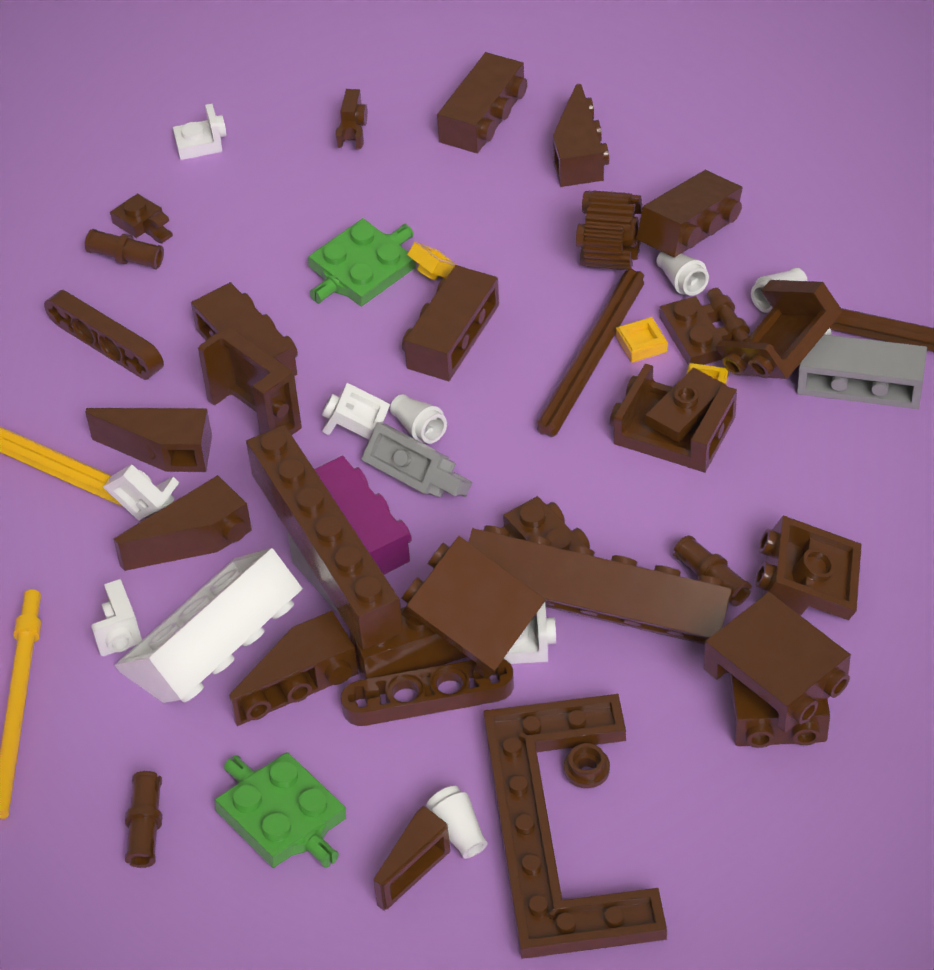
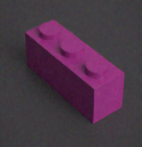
[314,456,412,575]

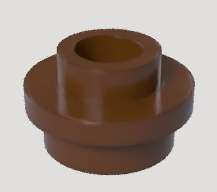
[564,743,610,788]

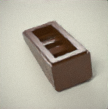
[373,806,450,911]

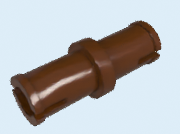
[85,228,164,269]
[673,535,752,606]
[125,771,163,868]

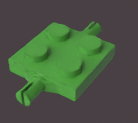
[308,218,416,307]
[214,752,346,868]

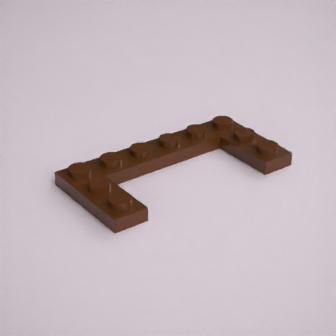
[484,694,667,959]

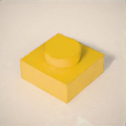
[407,242,457,280]

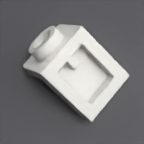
[173,103,227,160]
[321,383,390,440]
[103,464,179,521]
[91,579,142,656]
[504,602,556,664]

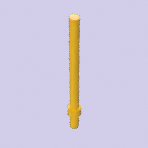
[0,589,42,819]

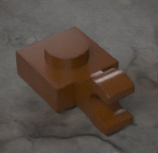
[336,89,368,149]
[110,193,173,243]

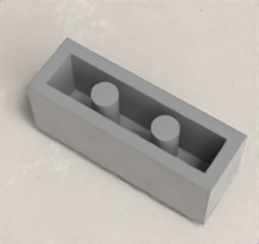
[797,334,927,409]

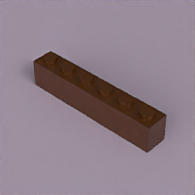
[246,425,403,650]
[468,525,732,645]

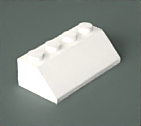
[114,548,303,703]

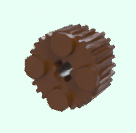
[576,190,643,270]

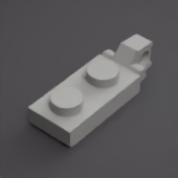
[361,422,472,497]

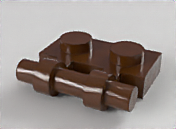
[660,288,750,366]

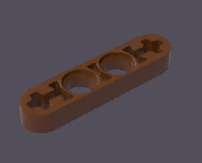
[44,290,164,380]
[341,659,514,726]

